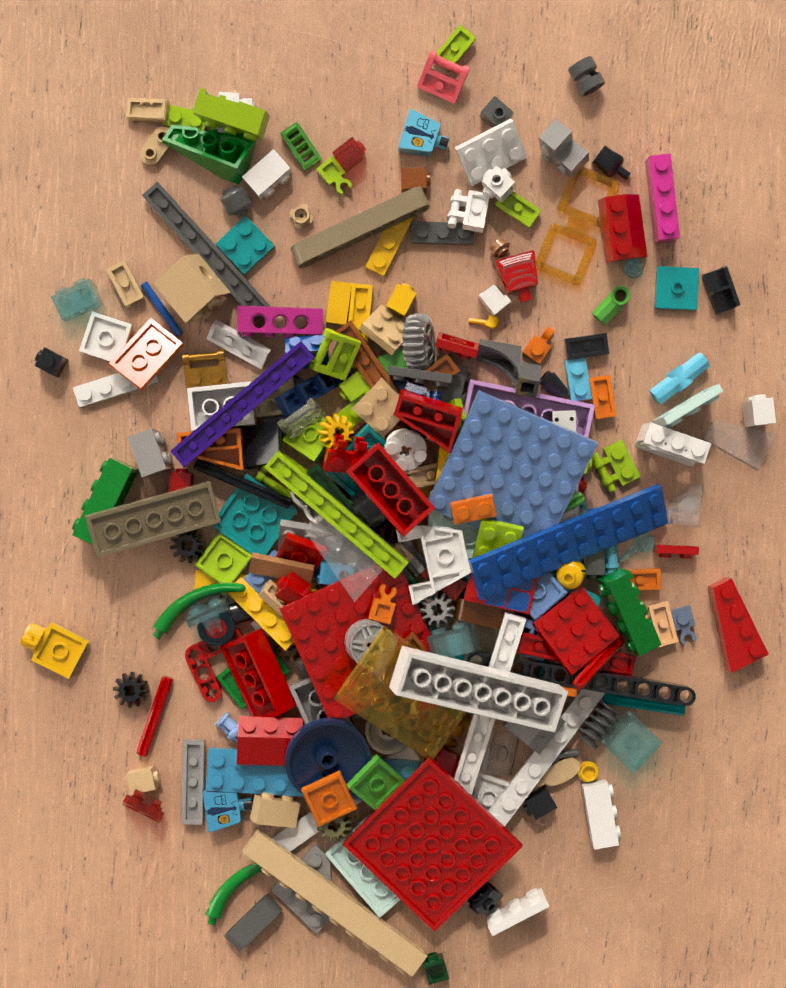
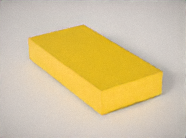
[326,281,352,325]

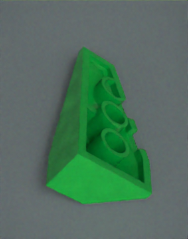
[162,125,256,185]

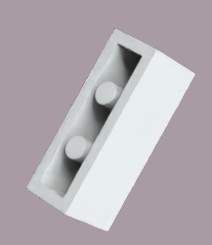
[581,779,621,850]

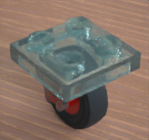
[186,594,235,646]

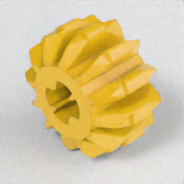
[317,414,354,449]

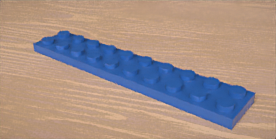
[468,484,669,600]

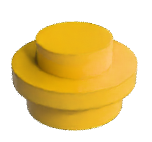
[578,761,599,782]

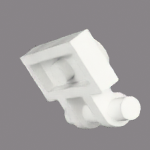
[447,189,489,233]

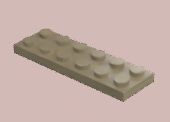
[85,481,221,558]

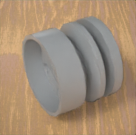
[344,619,395,669]

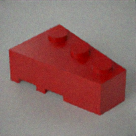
[394,389,463,454]

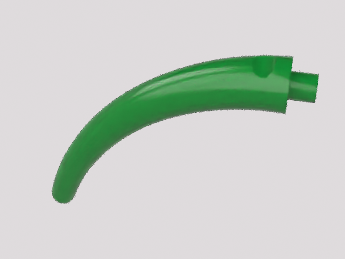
[153,583,246,639]
[205,863,262,925]

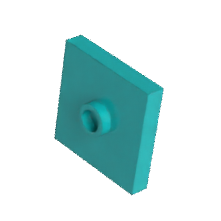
[654,266,699,311]

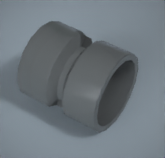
[568,56,606,97]

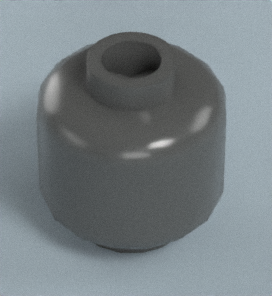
[220,184,251,218]

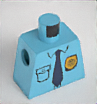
[398,109,450,157]

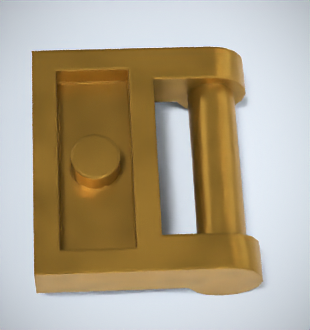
[182,349,228,390]

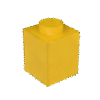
[386,283,416,318]

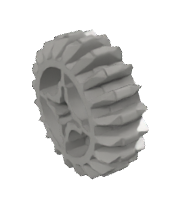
[402,313,436,371]

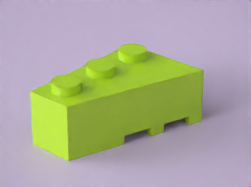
[193,87,270,141]

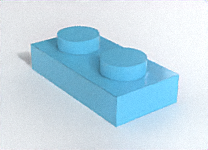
[564,357,592,401]

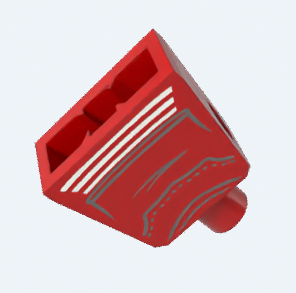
[494,250,538,303]

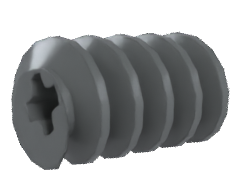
[577,701,619,749]

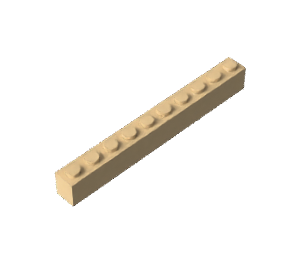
[243,828,427,977]

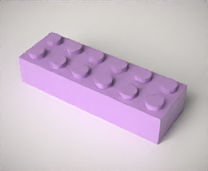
[461,379,595,437]

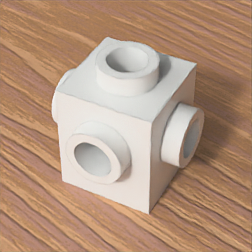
[482,165,516,203]

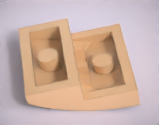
[645,601,679,647]

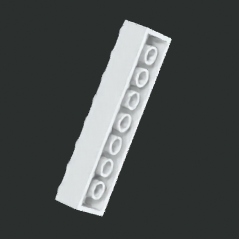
[389,646,568,733]

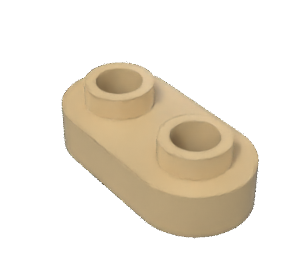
[140,127,171,166]

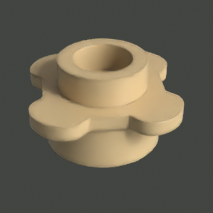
[289,204,314,228]

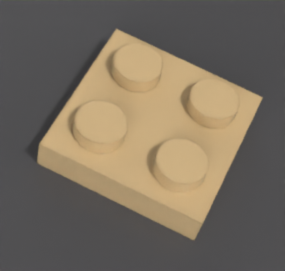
[359,304,405,355]
[352,377,400,437]

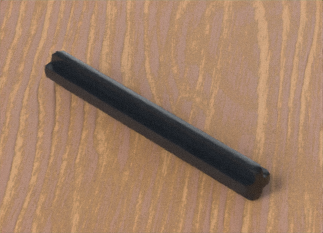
[193,459,292,509]

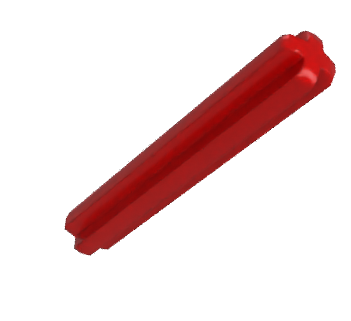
[573,634,625,690]
[136,676,173,757]

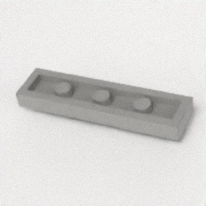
[181,739,205,825]

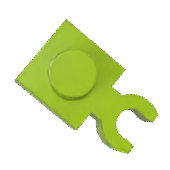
[316,156,352,196]

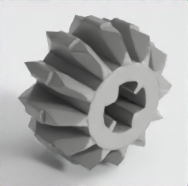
[419,592,455,627]

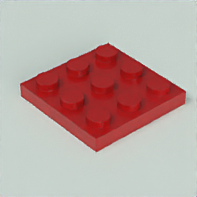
[532,585,620,675]

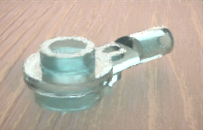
[618,532,655,564]

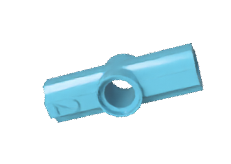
[649,352,710,405]

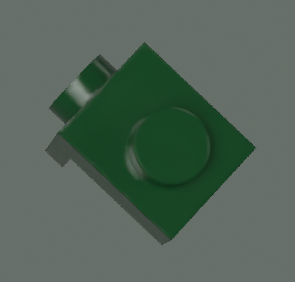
[422,952,449,985]

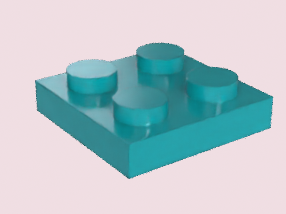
[216,215,275,275]

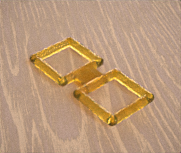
[536,167,620,285]

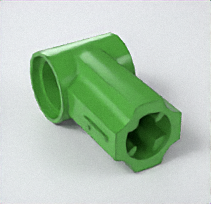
[591,286,630,326]

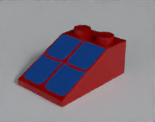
[464,573,538,614]

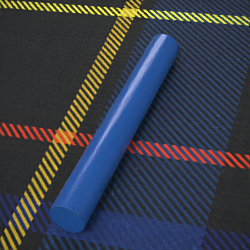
[141,281,183,337]

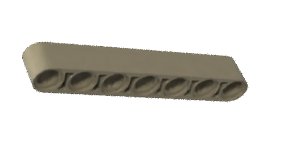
[290,186,430,268]

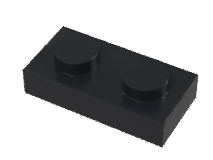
[564,333,610,360]

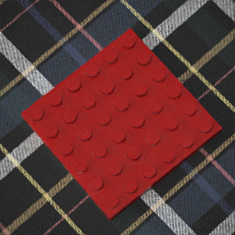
[279,563,439,720]
[342,756,523,932]

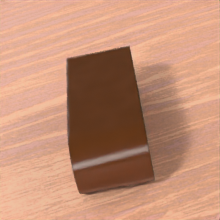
[454,598,518,630]

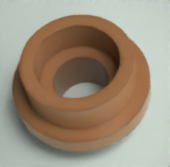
[490,238,510,258]

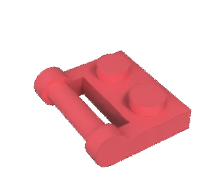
[417,50,470,104]

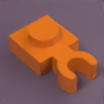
[368,584,397,624]

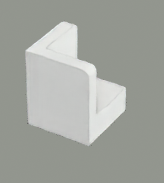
[478,285,511,316]

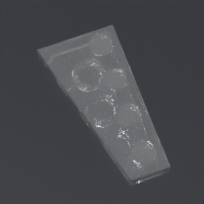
[304,514,383,603]

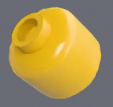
[556,560,586,589]

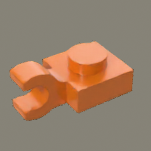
[522,326,555,364]

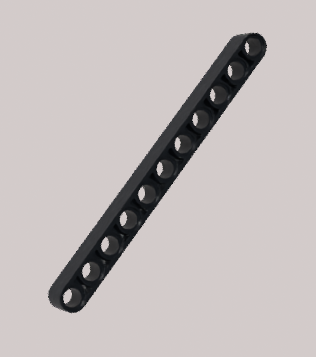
[466,650,696,706]

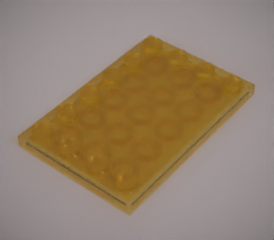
[334,625,466,759]

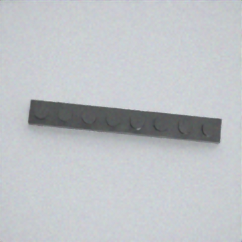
[142,181,271,321]

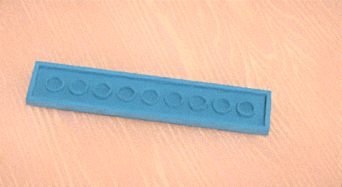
[206,747,419,800]

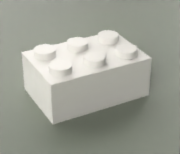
[187,382,257,431]

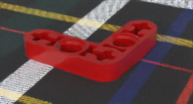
[185,627,242,702]

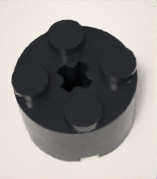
[351,489,389,531]

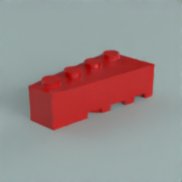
[708,577,769,673]

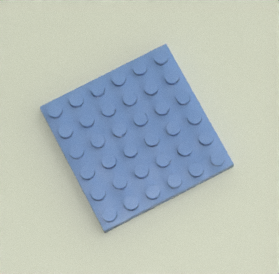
[428,390,598,539]

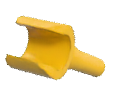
[469,315,499,329]

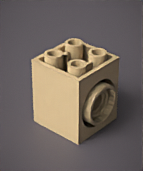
[153,254,231,323]

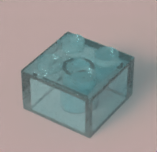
[427,622,480,658]
[602,710,663,773]

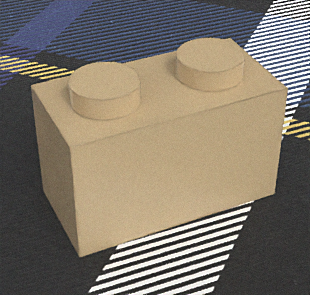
[250,792,300,828]

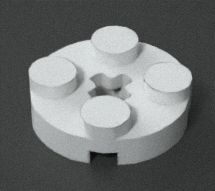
[384,428,427,472]

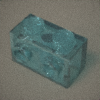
[51,278,104,322]

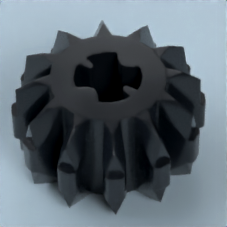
[170,529,206,563]
[113,671,150,708]

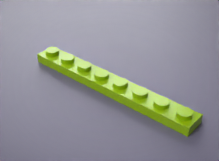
[264,451,410,578]

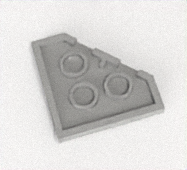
[272,843,331,934]

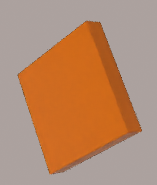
[301,770,357,827]

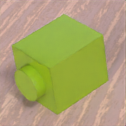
[339,370,370,402]

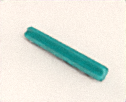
[603,693,686,716]

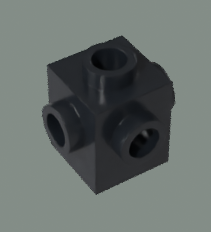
[467,881,503,915]

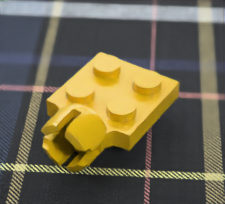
[20,622,89,679]

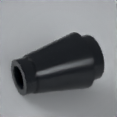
[540,370,570,398]

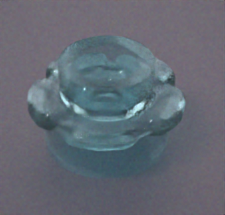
[623,259,644,278]

